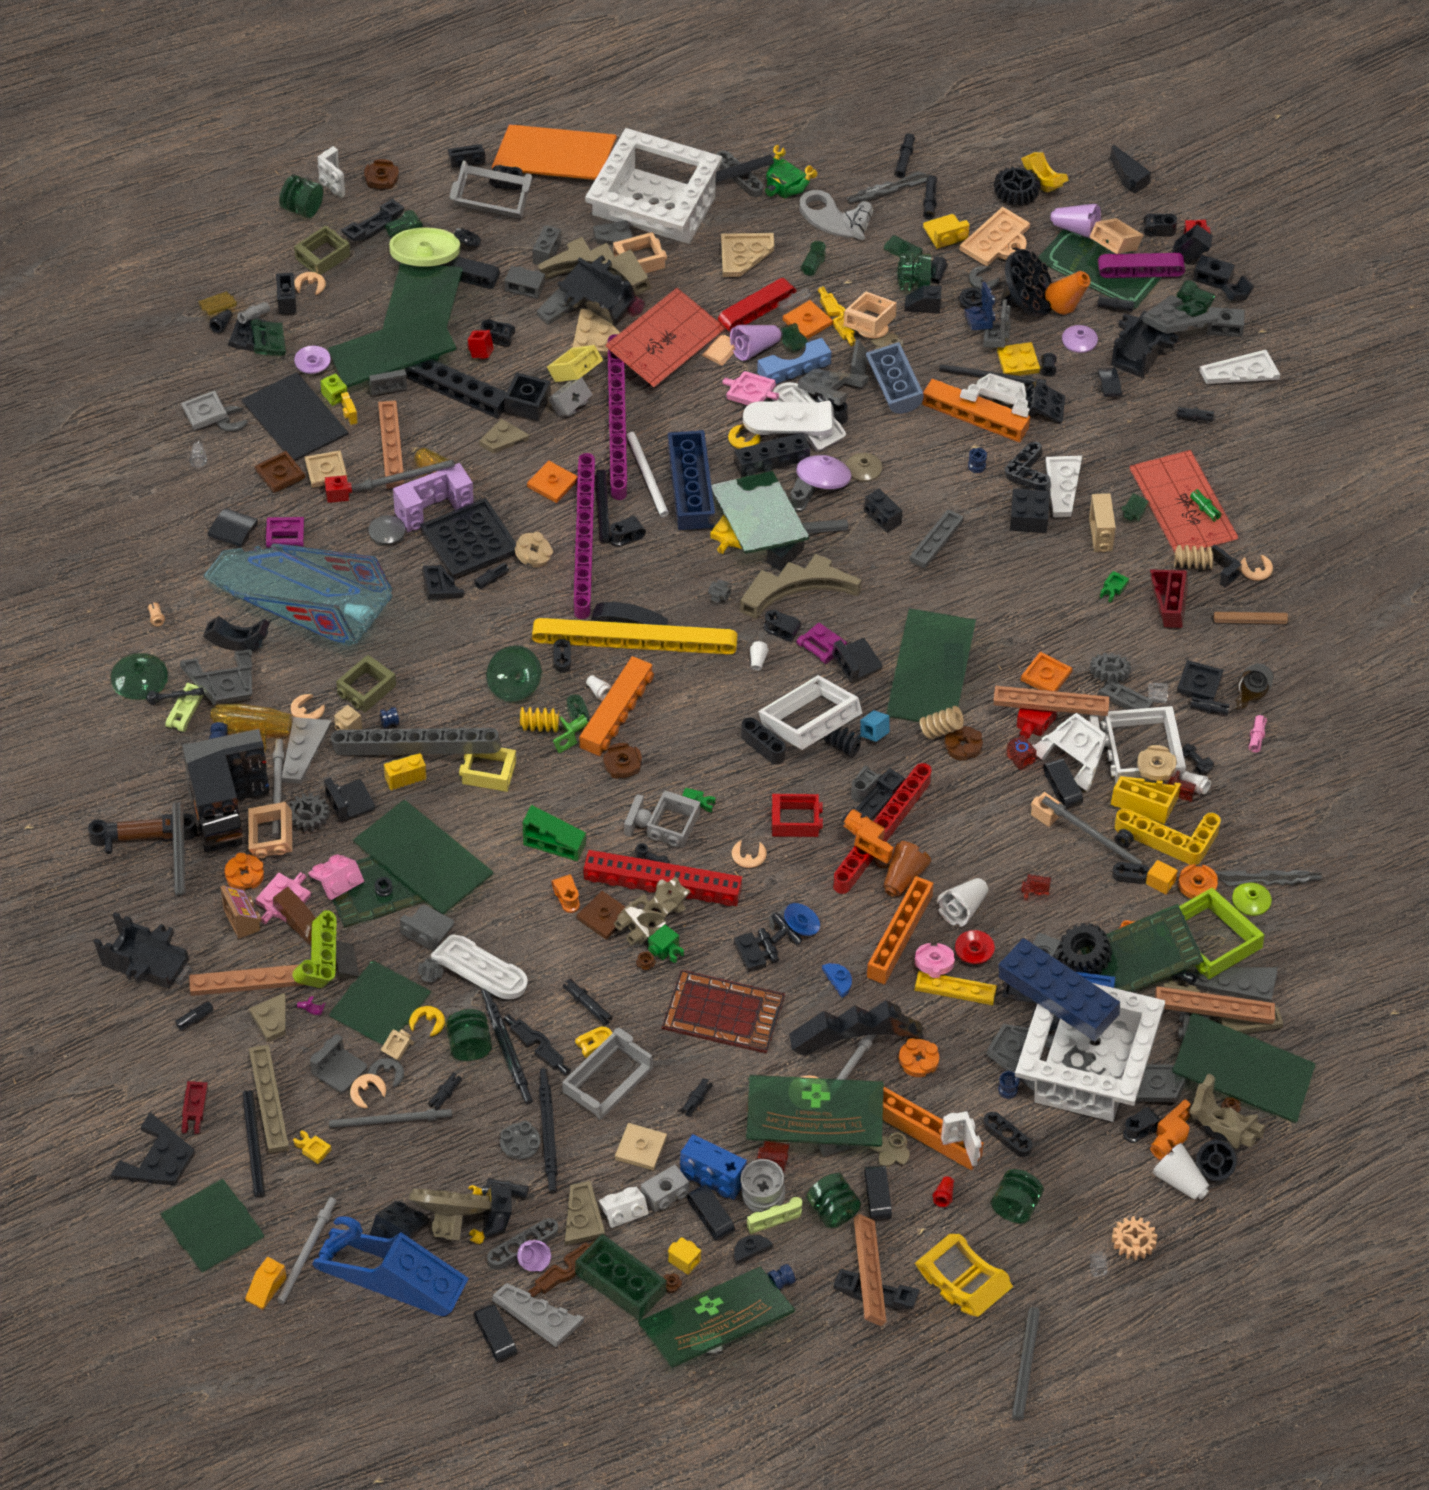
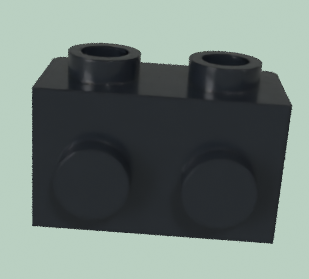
[448,144,486,168]

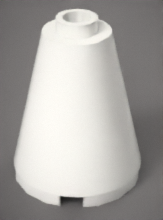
[937,878,988,927]
[1152,1143,1209,1200]

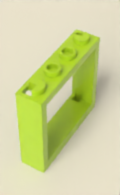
[1157,888,1265,979]

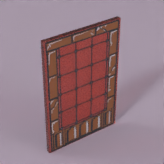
[662,970,785,1054]

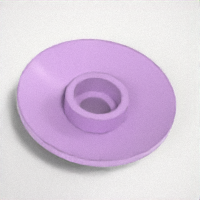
[1062,325,1098,353]
[294,346,330,374]

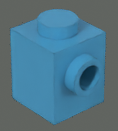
[860,710,890,742]

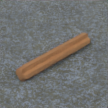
[1213,612,1288,624]

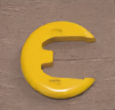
[728,424,761,449]
[409,1006,445,1037]

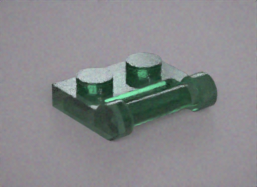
[251,319,286,356]

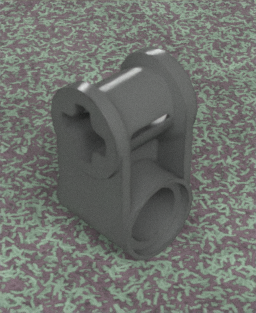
[790,477,816,512]
[851,766,882,802]

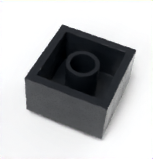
[504,372,551,421]
[1010,488,1050,534]

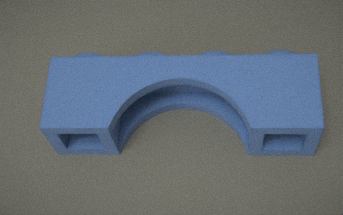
[757,338,831,384]

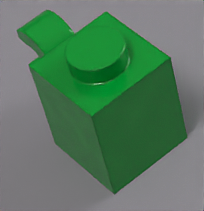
[648,924,684,963]

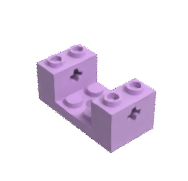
[393,463,474,532]

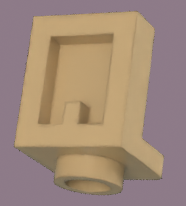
[381,1029,414,1061]

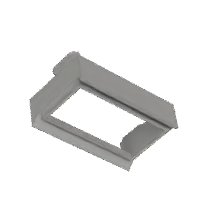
[450,161,532,219]
[562,1028,653,1120]

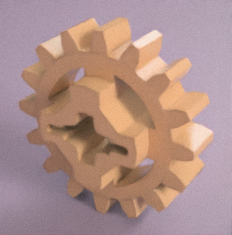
[1112,1216,1157,1260]

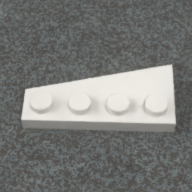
[1200,350,1280,384]
[1045,456,1082,517]

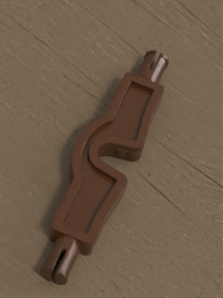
[527,1238,603,1298]

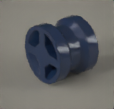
[380,707,399,729]

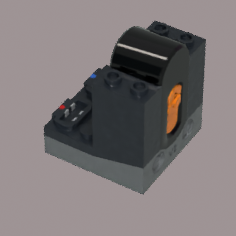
[182,729,269,852]

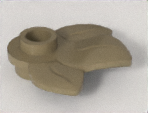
[870,333,904,350]
[870,1132,910,1167]

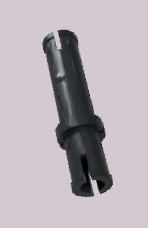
[894,133,916,178]
[923,175,937,219]
[562,978,613,1026]

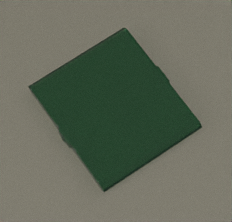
[329,960,432,1045]
[160,1178,265,1272]

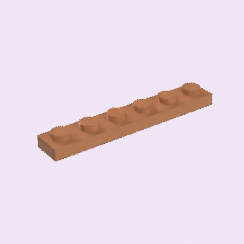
[378,401,404,489]
[993,686,1109,716]
[189,965,306,996]
[1155,986,1275,1024]
[854,1214,886,1326]

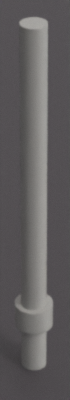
[272,739,284,838]
[811,1035,876,1121]
[277,1197,337,1304]

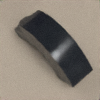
[203,616,270,651]

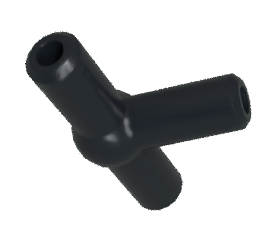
[771,912,803,945]

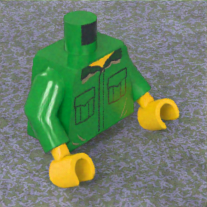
[765,145,817,198]

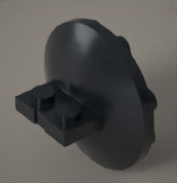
[1000,249,1052,318]

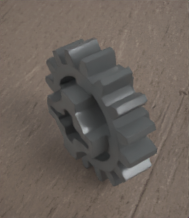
[1089,652,1131,683]
[289,793,329,832]

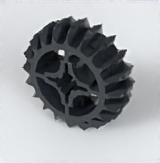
[994,166,1041,206]

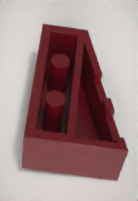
[1150,569,1188,628]

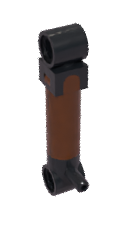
[88,813,197,854]

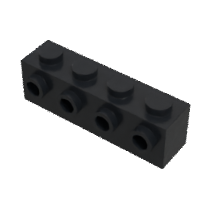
[734,433,810,478]

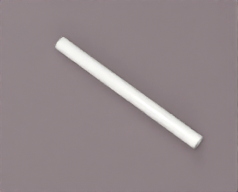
[627,432,669,517]

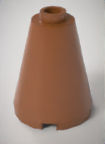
[883,841,932,897]

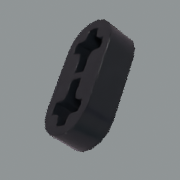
[554,639,571,673]
[1112,862,1150,884]

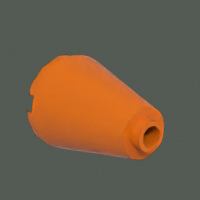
[1045,271,1091,315]

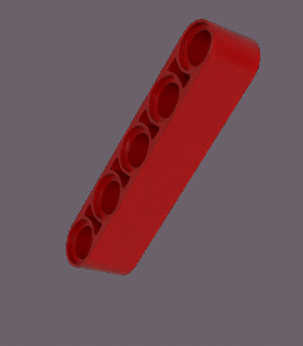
[718,278,797,332]

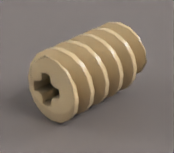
[1174,545,1213,570]
[920,706,964,739]

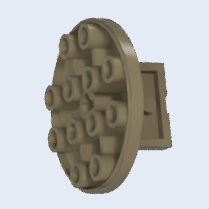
[409,1188,492,1240]

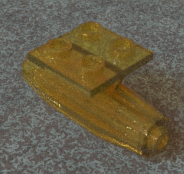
[211,704,293,751]

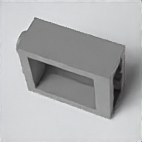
[647,790,700,848]

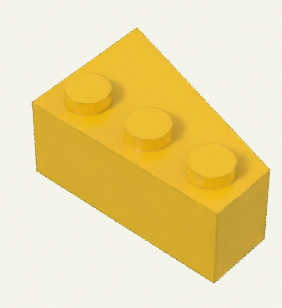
[1110,776,1181,824]

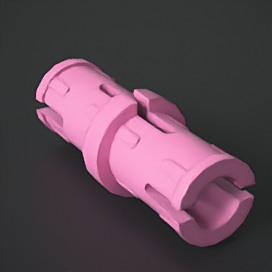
[1248,715,1267,753]

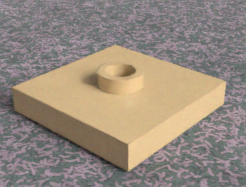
[305,450,348,488]
[615,1123,667,1171]

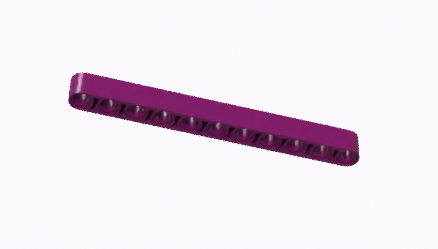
[608,334,627,500]
[574,453,595,619]

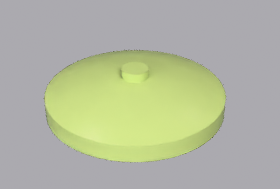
[389,228,460,266]

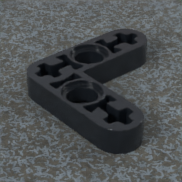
[1005,442,1051,491]

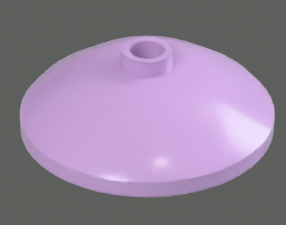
[797,455,851,489]

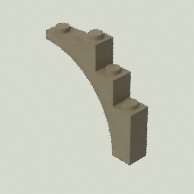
[538,237,651,296]
[740,554,862,619]

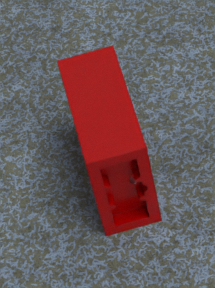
[772,794,823,837]

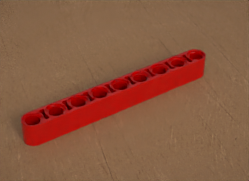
[833,763,932,894]

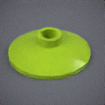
[1232,883,1272,916]

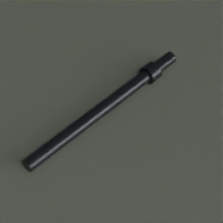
[939,364,1047,386]

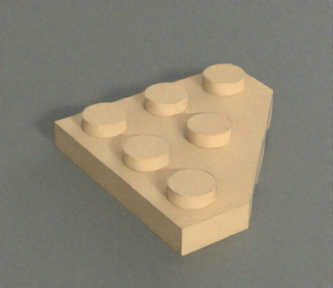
[721,233,774,277]
[572,309,621,356]

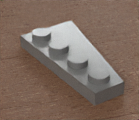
[281,717,332,784]
[492,1283,584,1347]

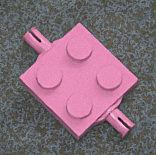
[723,371,779,405]
[255,872,311,924]

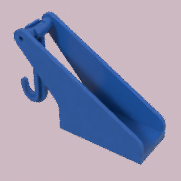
[312,1216,469,1316]

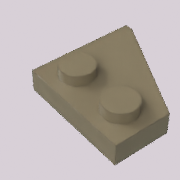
[479,419,529,454]
[249,993,286,1042]

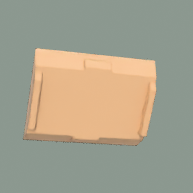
[701,335,735,366]

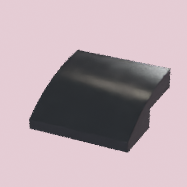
[228,318,274,352]
[207,508,258,547]

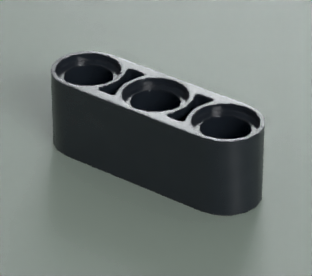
[447,257,501,289]
[741,717,786,765]
[1043,758,1083,808]
[864,1165,892,1220]
[687,1184,735,1241]
[474,1303,518,1362]

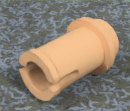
[148,603,165,627]

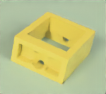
[547,345,603,382]
[459,748,516,792]

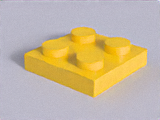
[997,342,1040,376]

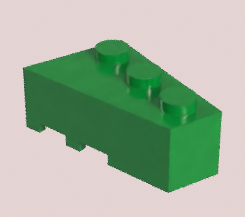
[522,805,586,862]

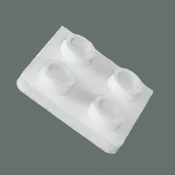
[318,146,345,198]
[941,1111,981,1166]

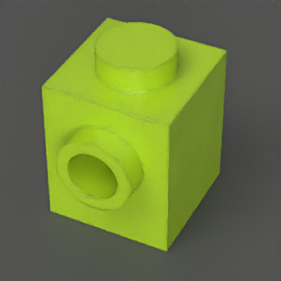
[320,373,347,406]

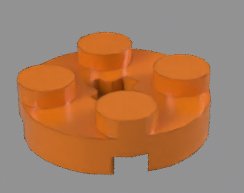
[225,853,264,891]
[1178,864,1218,899]
[899,1038,939,1077]

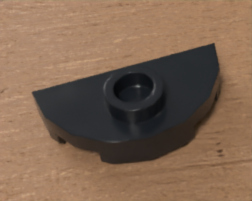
[734,1235,773,1265]

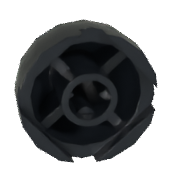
[1196,1140,1238,1181]

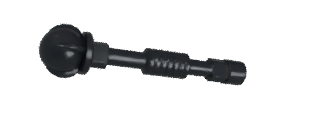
[146,688,204,705]

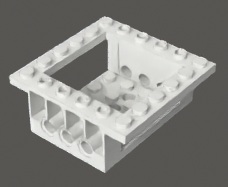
[585,128,722,244]
[1015,983,1165,1122]

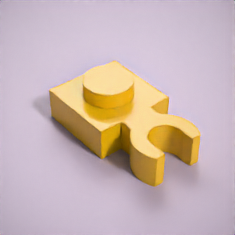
[341,392,358,425]
[293,1131,331,1164]

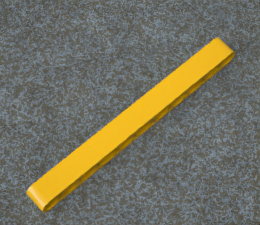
[532,618,738,655]

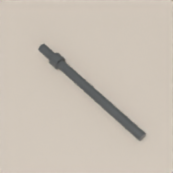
[352,460,455,492]
[1042,796,1143,864]
[329,1108,452,1128]

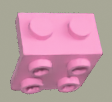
[308,854,364,900]

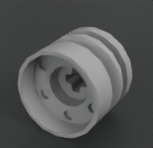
[741,1159,785,1212]

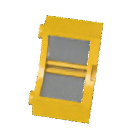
[915,1234,1013,1317]

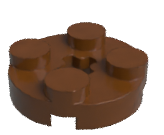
[364,159,399,189]
[944,726,983,761]
[603,743,642,779]

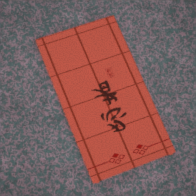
[606,288,725,387]
[1130,450,1238,552]

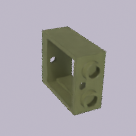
[294,226,350,275]
[336,655,396,713]

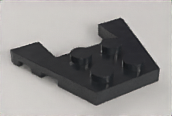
[111,1113,195,1186]

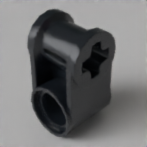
[489,165,523,190]
[1143,213,1177,237]
[481,319,516,347]
[610,516,646,547]
[764,610,801,641]
[1123,1107,1161,1143]

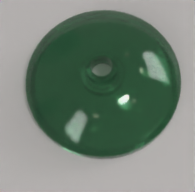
[486,645,542,702]
[111,653,168,700]

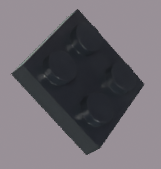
[1177,660,1224,701]

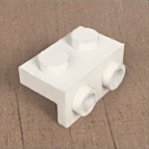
[598,1187,648,1228]

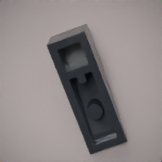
[1110,145,1151,194]

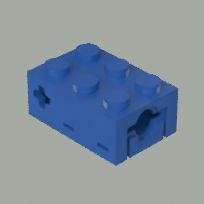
[680,1134,747,1200]

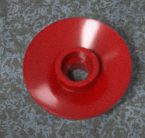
[955,930,995,964]

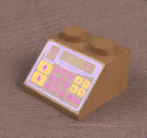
[220,886,262,939]

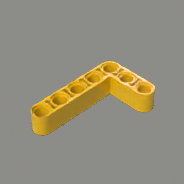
[1115,809,1221,865]

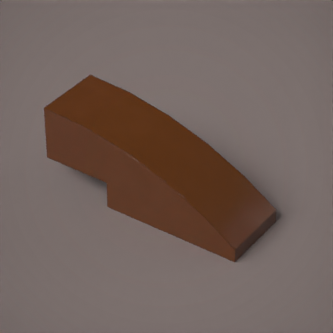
[273,886,316,946]

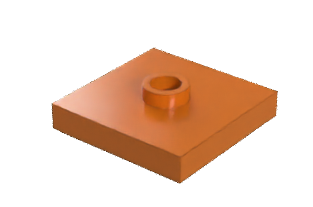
[783,300,833,341]
[527,460,578,503]
[1021,652,1073,692]

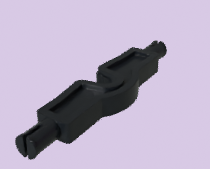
[503,1014,571,1076]

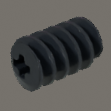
[820,725,861,758]

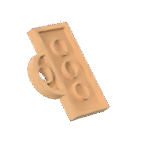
[959,207,1030,266]

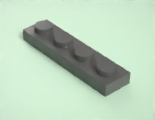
[909,509,964,568]

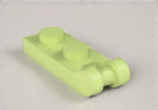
[166,683,204,732]
[747,1197,802,1234]

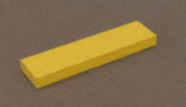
[915,971,997,1005]

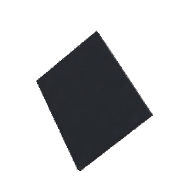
[241,372,348,461]

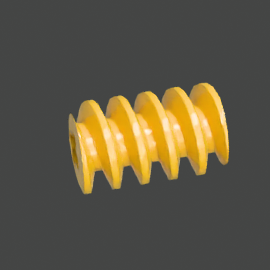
[520,707,559,733]

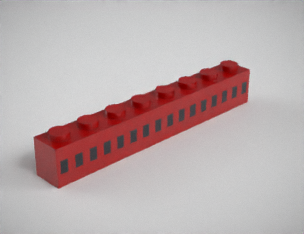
[584,850,742,906]

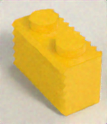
[384,753,427,791]

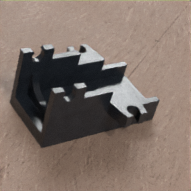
[558,255,636,326]
[1111,310,1179,379]
[93,912,190,989]

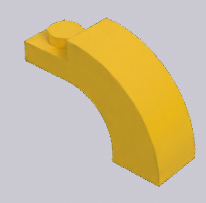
[1021,152,1069,192]

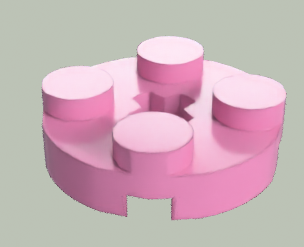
[914,943,955,978]

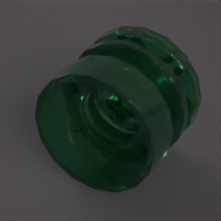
[279,174,324,219]
[897,253,931,290]
[445,1009,492,1062]
[990,1169,1044,1224]
[806,1173,862,1228]

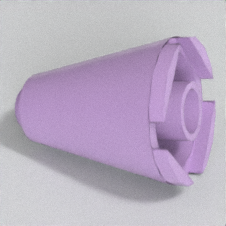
[1051,204,1101,239]
[730,325,781,361]

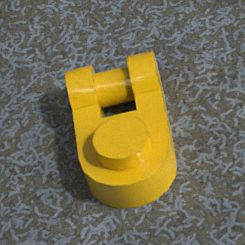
[575,1027,612,1058]

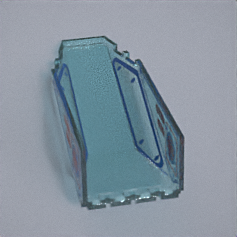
[203,544,393,646]

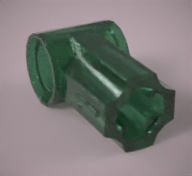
[385,210,423,238]
[801,241,826,276]
[1176,280,1215,308]

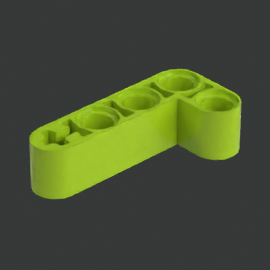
[292,910,337,988]

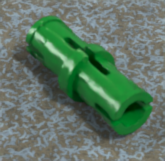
[1190,489,1222,522]

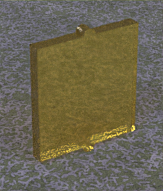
[198,291,237,315]

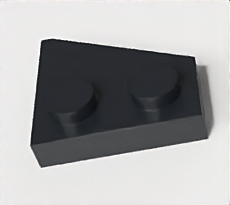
[422,565,464,599]

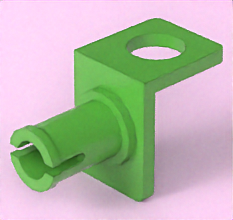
[553,715,588,753]

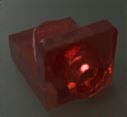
[1168,770,1196,802]
[1021,874,1051,901]

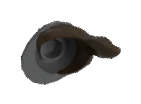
[1236,663,1274,710]

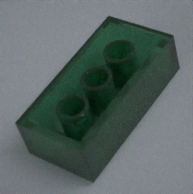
[575,1234,667,1321]

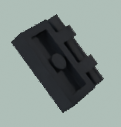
[734,928,779,973]

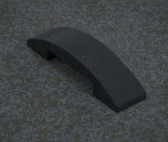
[341,198,405,241]
[591,602,668,626]
[841,768,905,823]
[833,1269,920,1310]

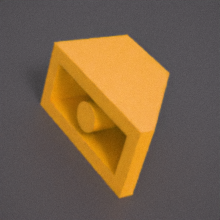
[245,1256,287,1310]

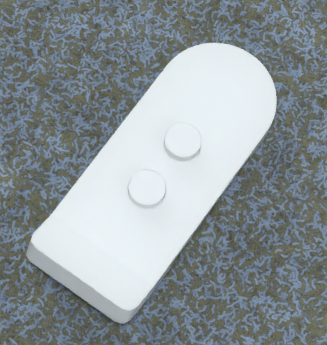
[772,382,846,452]
[743,401,834,436]
[431,935,527,999]

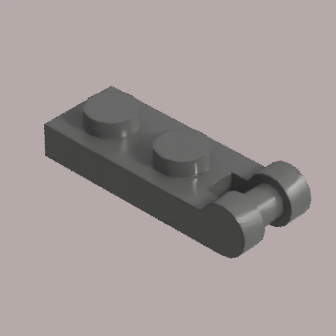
[1097,681,1153,710]

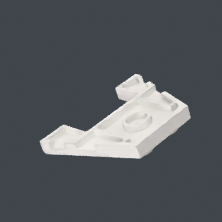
[960,373,1029,417]
[1028,713,1108,792]

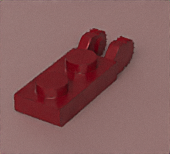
[182,1081,208,1134]

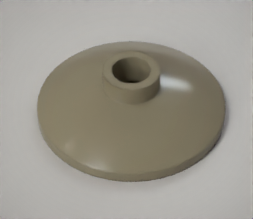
[846,453,882,482]

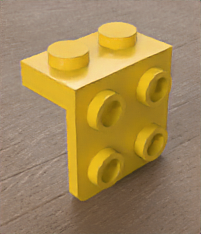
[923,214,970,249]

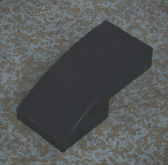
[1098,367,1122,397]

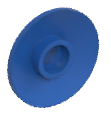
[784,903,820,936]

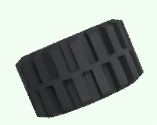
[1059,923,1112,974]

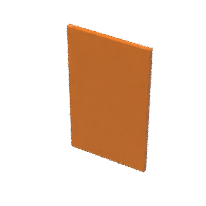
[492,125,617,180]

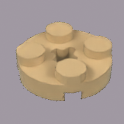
[515,532,553,568]
[1137,745,1177,781]

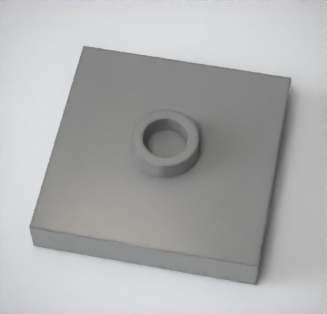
[181,391,228,430]

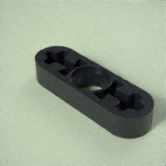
[983,1112,1033,1157]

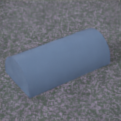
[866,342,924,414]

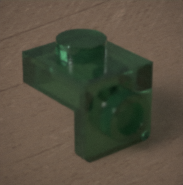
[781,323,808,351]
[1121,493,1150,521]

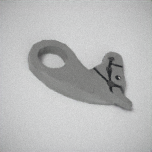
[799,190,873,240]

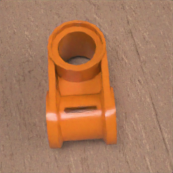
[551,874,580,913]

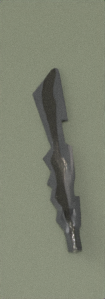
[847,172,930,204]
[1215,870,1322,887]

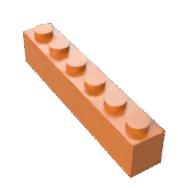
[922,379,1030,443]
[579,656,654,756]
[867,876,934,984]
[868,1084,984,1170]

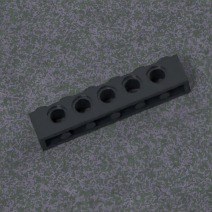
[405,352,507,419]

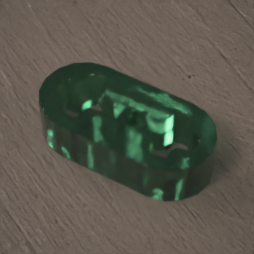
[566,694,589,723]

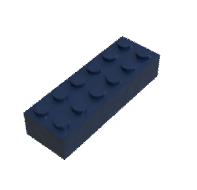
[668,430,715,530]
[998,938,1120,1041]

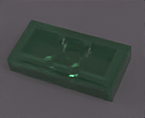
[884,235,923,264]

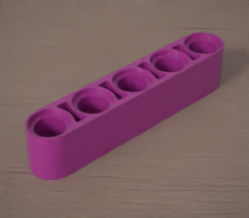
[1098,253,1185,278]

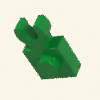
[1100,571,1129,602]
[682,787,716,812]

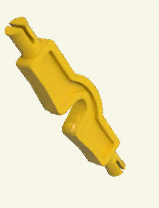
[818,286,856,346]

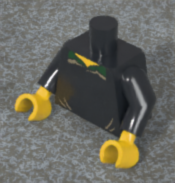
[468,1183,512,1244]

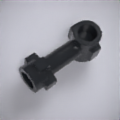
[1182,743,1214,775]
[635,843,670,864]

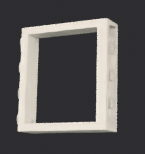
[758,675,862,750]
[1101,706,1186,783]

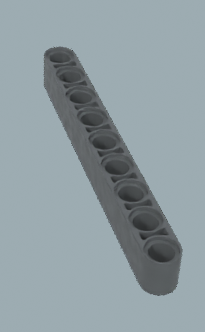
[331,728,502,755]

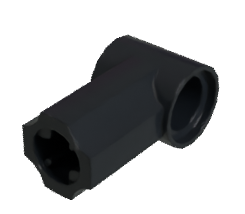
[816,394,848,424]

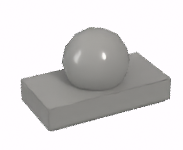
[624,794,652,837]

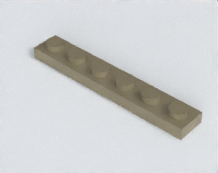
[249,1045,289,1153]

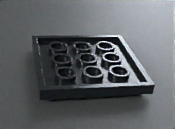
[420,498,516,579]

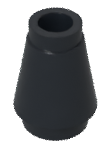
[930,256,948,284]
[209,309,233,333]

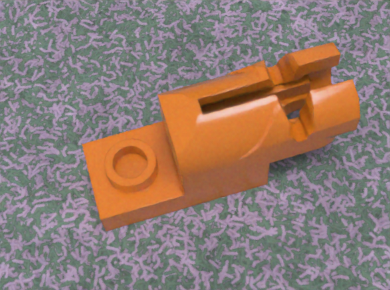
[843,809,894,864]
[1150,1100,1191,1161]

